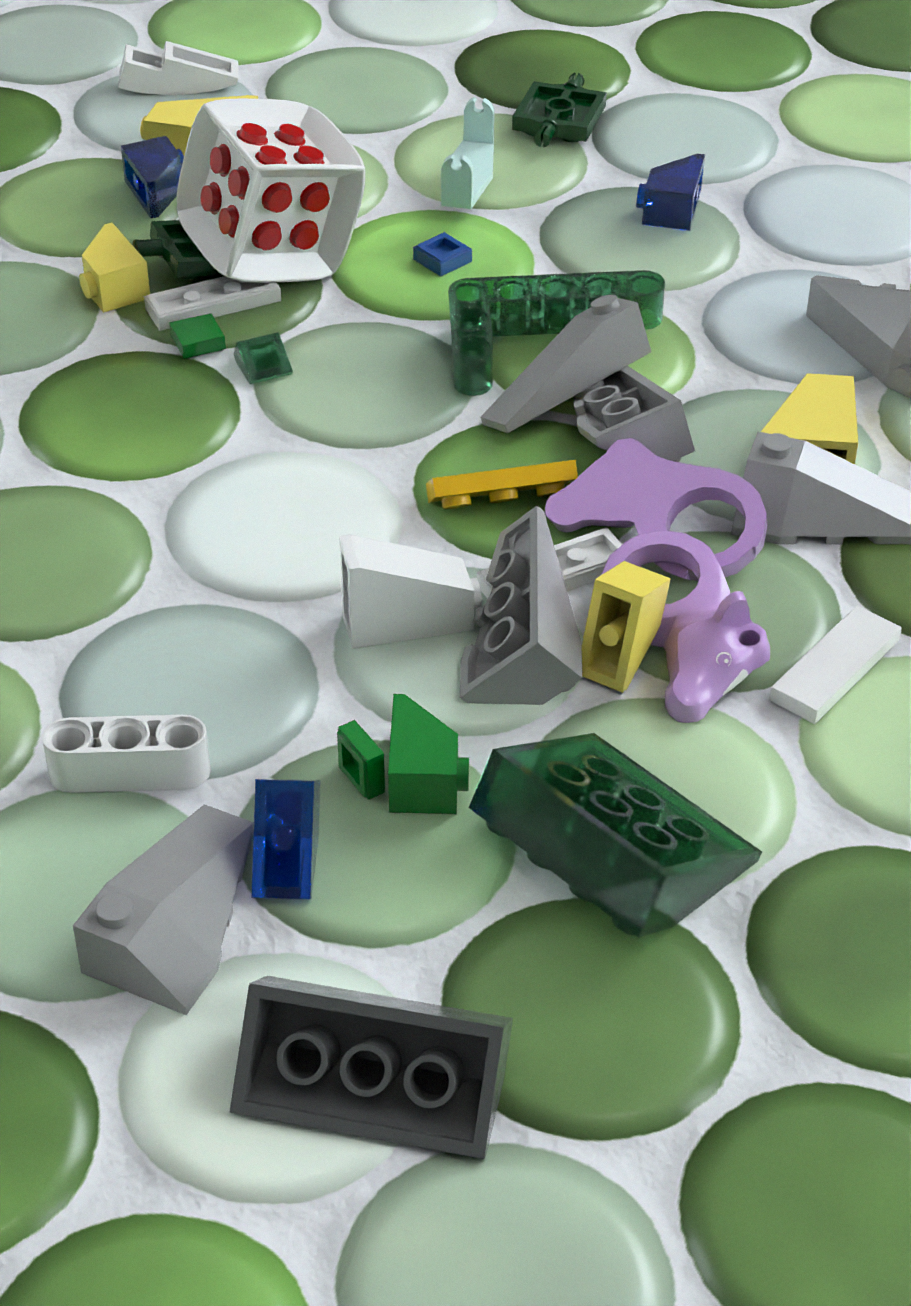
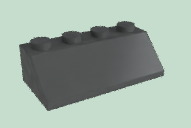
[229,976,513,1159]

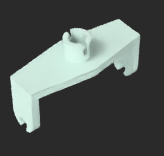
[441,97,494,209]

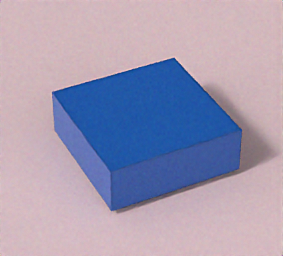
[413,232,472,276]

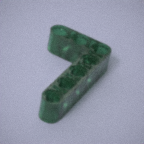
[448,270,665,396]

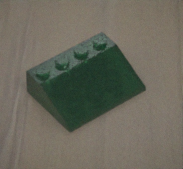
[468,733,762,938]

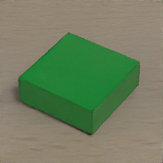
[169,313,226,359]
[337,720,385,800]

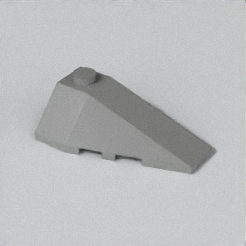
[806,275,911,399]
[481,295,651,433]
[573,366,695,462]
[731,432,911,544]
[460,506,583,705]
[73,804,254,1015]

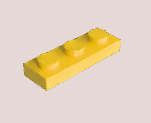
[426,460,578,509]

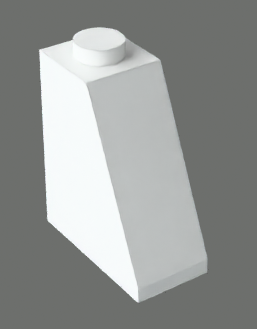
[339,534,482,649]

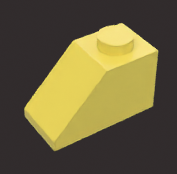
[79,222,150,313]
[582,561,671,693]

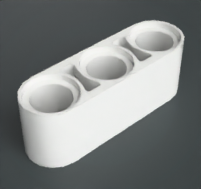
[42,714,211,793]

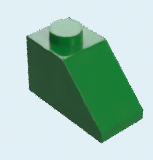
[388,694,469,814]

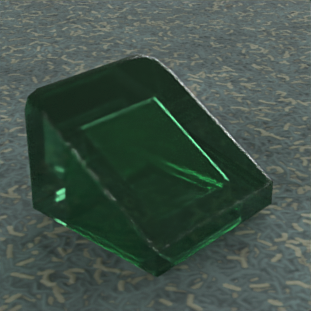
[233,332,293,384]

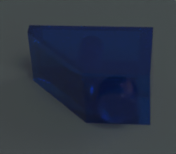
[121,136,184,219]
[636,154,705,231]
[251,778,321,899]

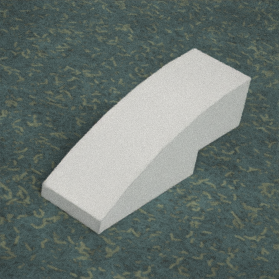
[118,41,238,95]

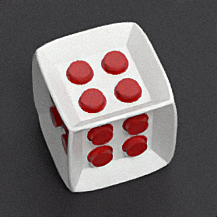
[176,98,365,283]

